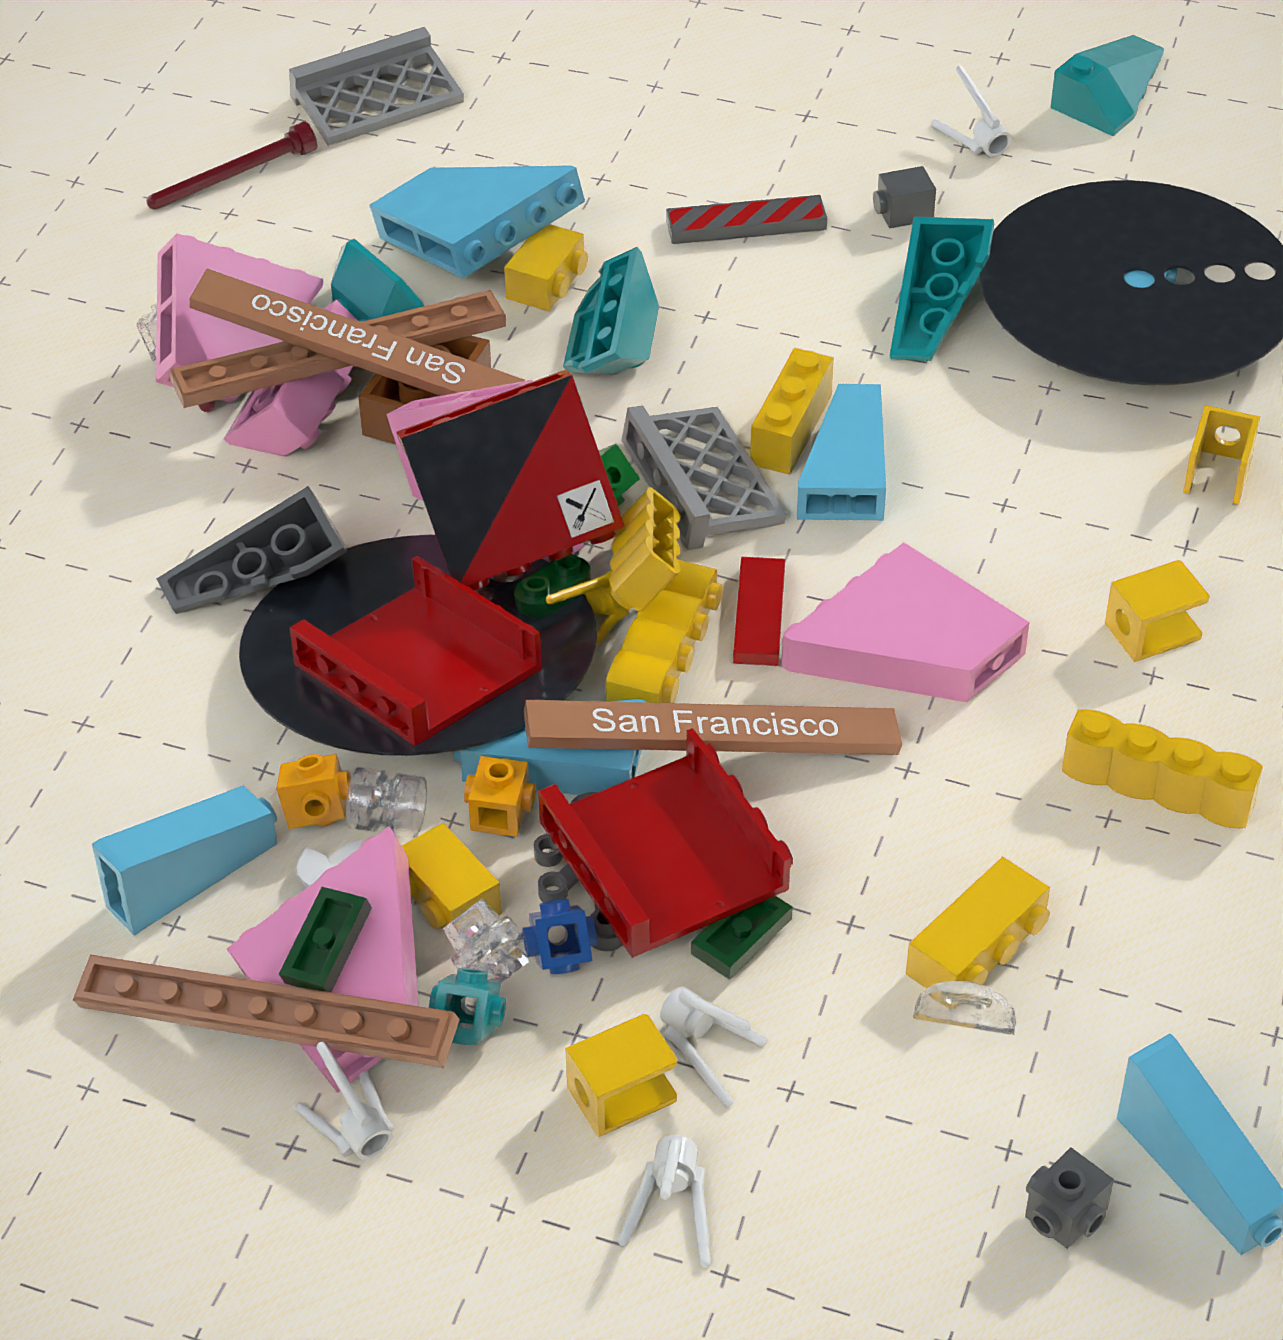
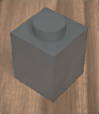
[873,166,936,229]

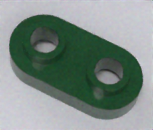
[514,554,591,617]

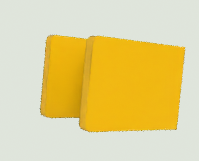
[1183,405,1261,505]
[1105,560,1210,662]
[565,1014,677,1137]

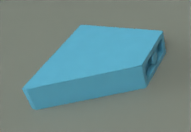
[369,165,585,278]

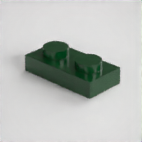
[279,886,372,992]
[691,896,793,980]

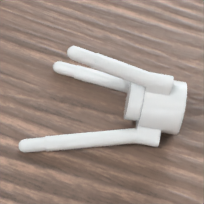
[931,65,1012,157]
[660,986,767,1107]
[295,1042,394,1159]
[618,1135,711,1268]

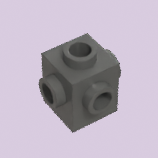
[1025,1147,1114,1249]

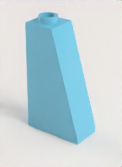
[797,384,886,521]
[454,699,645,795]
[92,785,277,935]
[1117,1033,1283,1255]

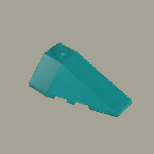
[1050,35,1164,136]
[889,217,995,361]

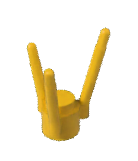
[546,570,629,647]

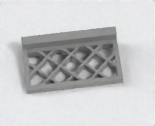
[289,26,464,146]
[621,405,787,550]

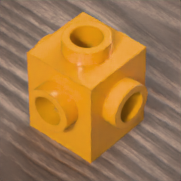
[276,754,354,829]
[464,756,536,837]

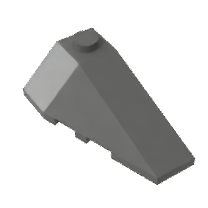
[156,486,347,614]

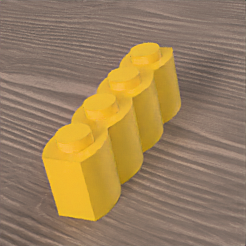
[609,487,681,612]
[606,560,723,703]
[1062,709,1263,829]

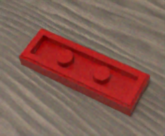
[733,556,785,666]

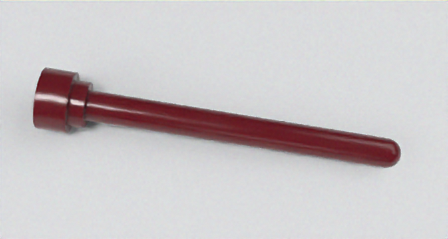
[146,121,318,210]

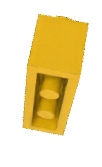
[750,347,834,475]
[906,856,1050,1007]

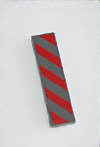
[666,195,827,244]

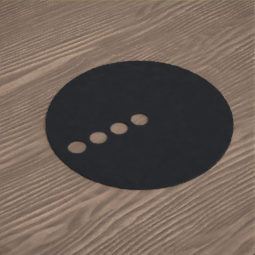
[979,180,1283,386]
[239,534,597,756]

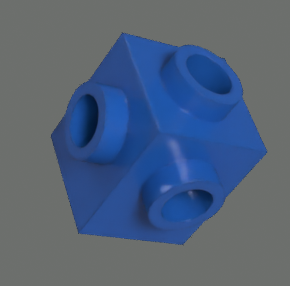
[522,899,597,974]

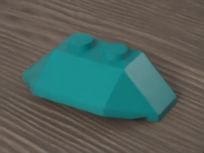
[330,238,424,322]
[563,247,659,374]

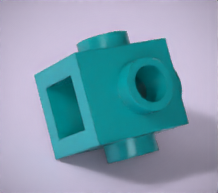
[429,968,506,1045]

